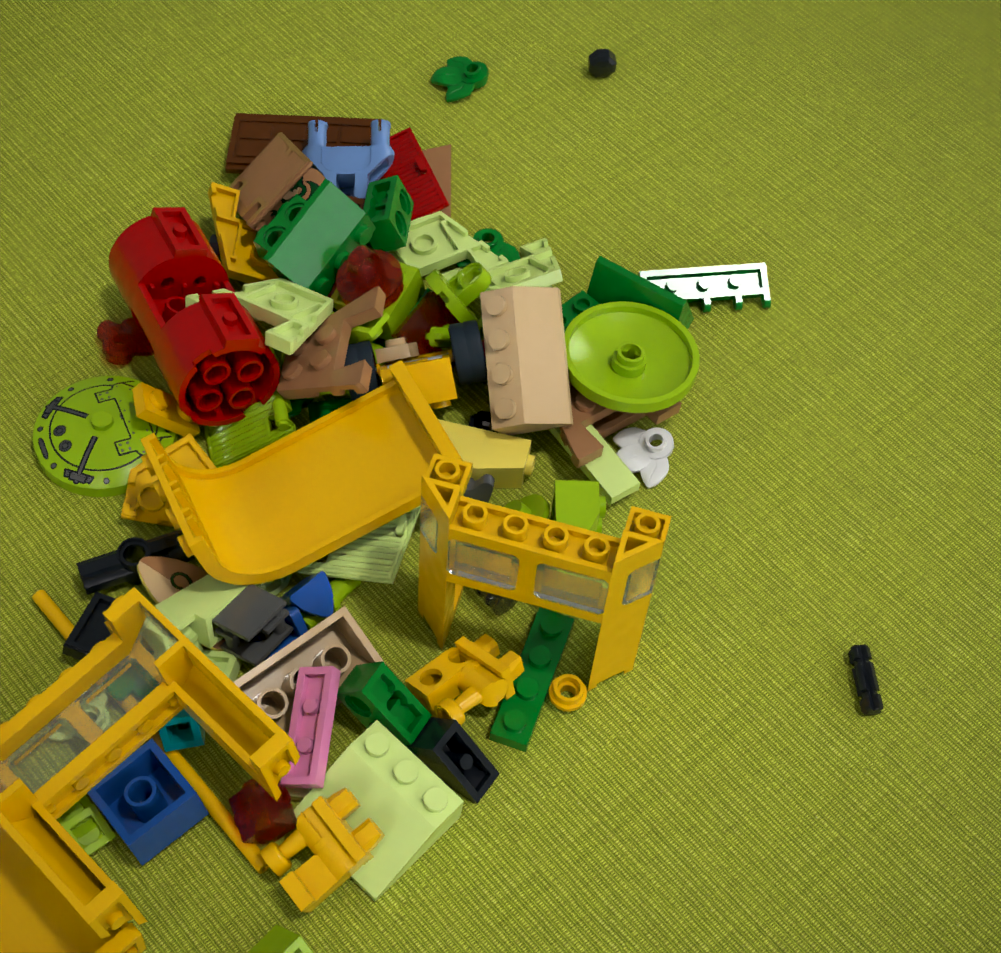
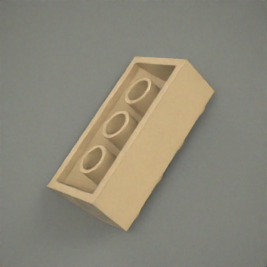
[480,286,573,436]
[234,606,385,734]

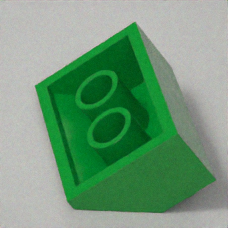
[263,178,376,296]
[587,255,694,329]

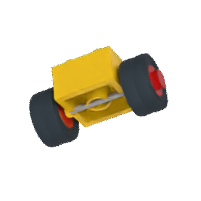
[344,320,488,409]

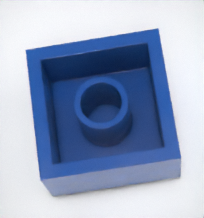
[87,738,209,866]

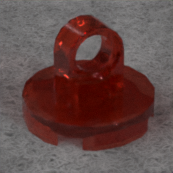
[335,245,404,309]

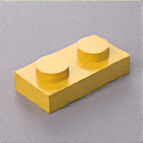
[132,382,200,438]

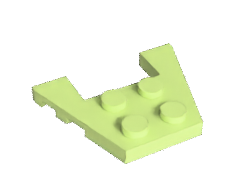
[384,211,509,277]
[442,238,563,298]
[185,278,334,355]

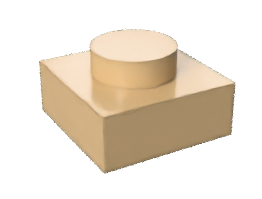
[375,337,419,363]

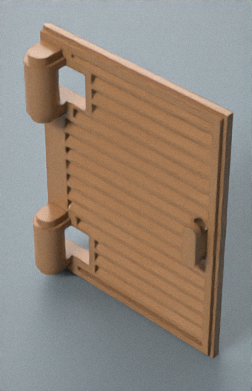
[229,132,313,232]

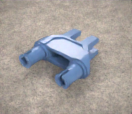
[302,119,395,199]

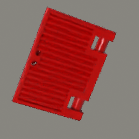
[379,127,450,221]

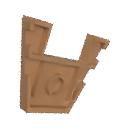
[277,286,386,400]
[559,381,682,469]

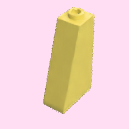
[438,419,536,489]

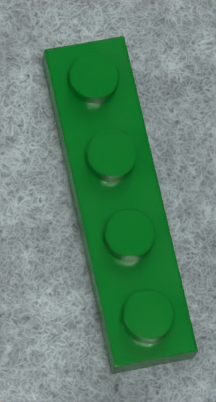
[489,607,575,752]

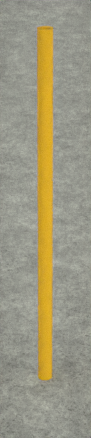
[32,590,270,874]

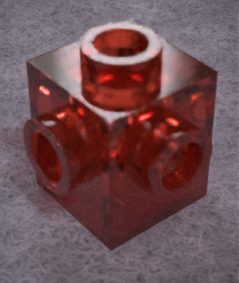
[228,779,297,845]

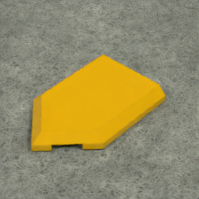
[121,433,217,527]

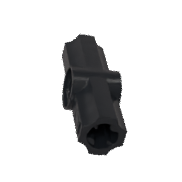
[76,529,195,595]

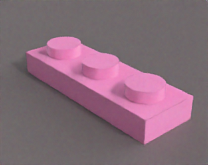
[280,666,341,788]

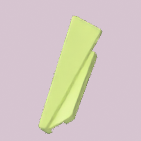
[146,574,292,655]

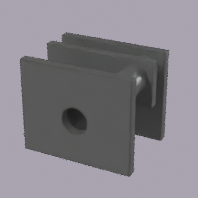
[212,585,294,667]

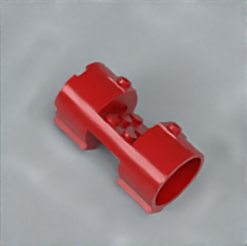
[108,207,280,426]

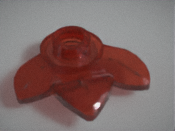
[97,317,154,365]

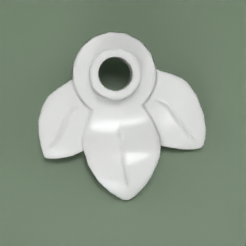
[613,427,674,489]

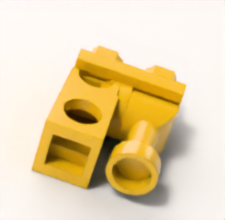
[405,633,524,725]
[260,788,385,913]

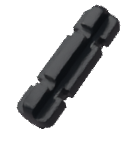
[848,644,884,716]

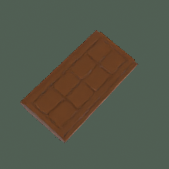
[225,113,381,174]

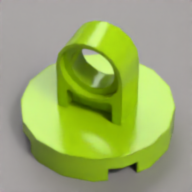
[425,262,492,323]

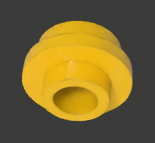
[549,674,587,712]

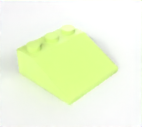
[289,720,464,901]

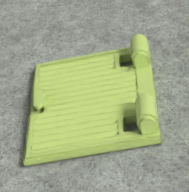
[298,504,423,584]

